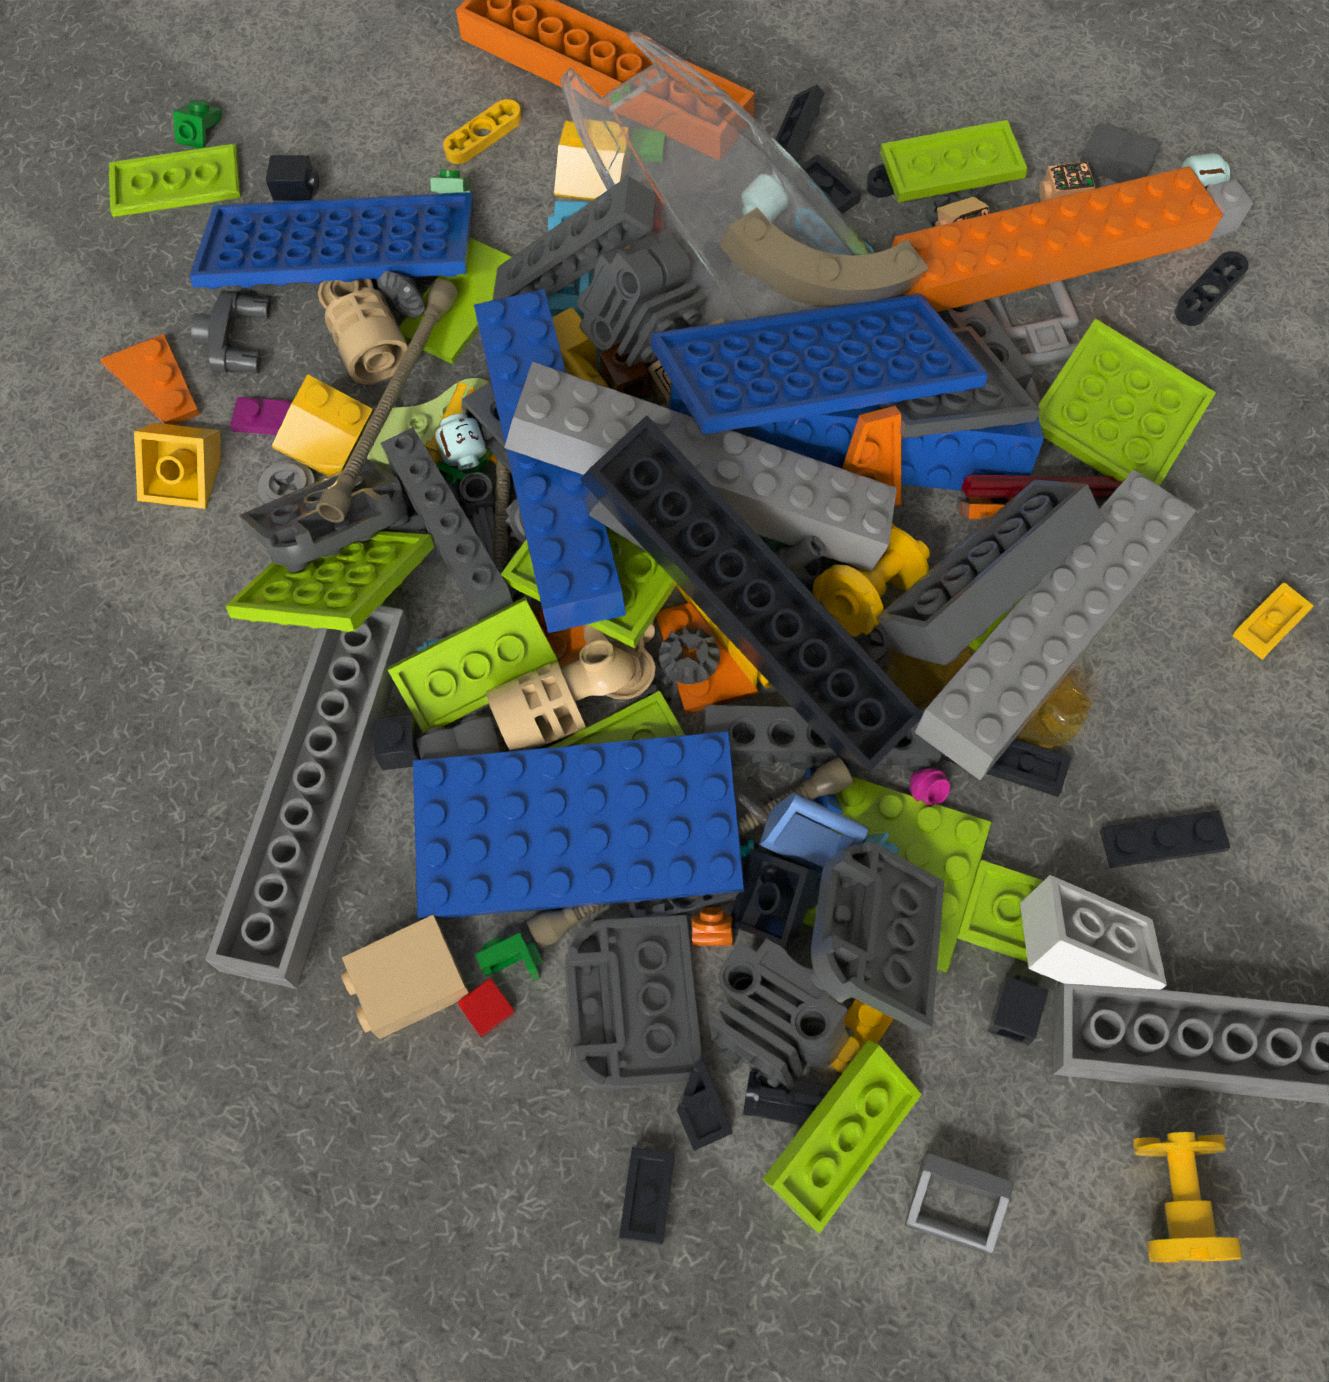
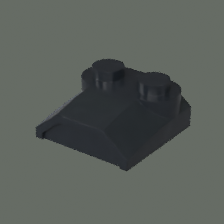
[731,848,822,951]

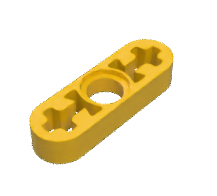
[443,99,522,164]

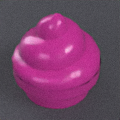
[910,767,950,807]

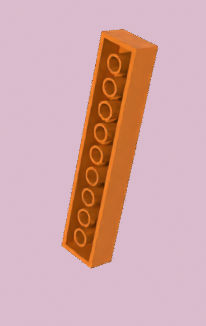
[456,0,755,163]
[891,166,1223,312]

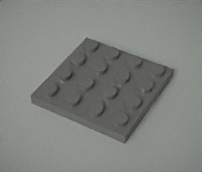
[879,326,1040,438]

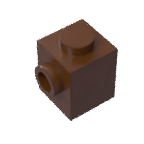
[599,345,650,398]

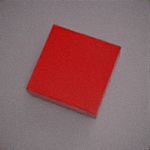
[456,978,515,1038]

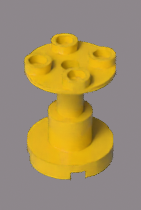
[813,523,930,637]
[1133,1132,1243,1262]

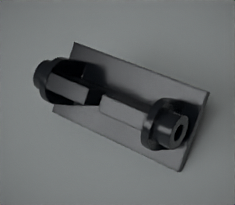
[743,1072,832,1126]

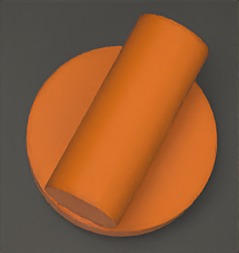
[692,906,732,946]

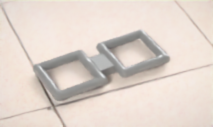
[986,280,1080,406]

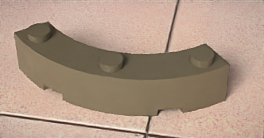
[719,207,929,307]

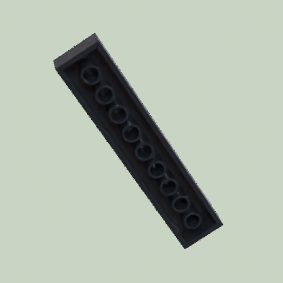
[580,415,923,772]

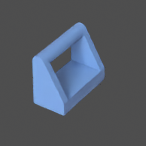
[759,792,868,874]

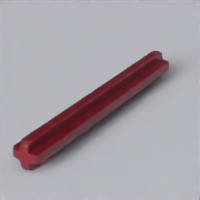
[961,475,1123,498]

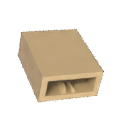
[341,915,469,1039]

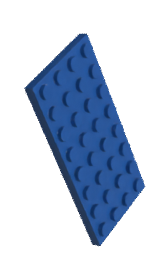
[190,192,474,289]
[650,293,988,434]
[413,731,744,920]

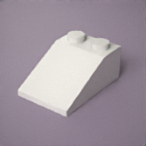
[1020,875,1167,990]

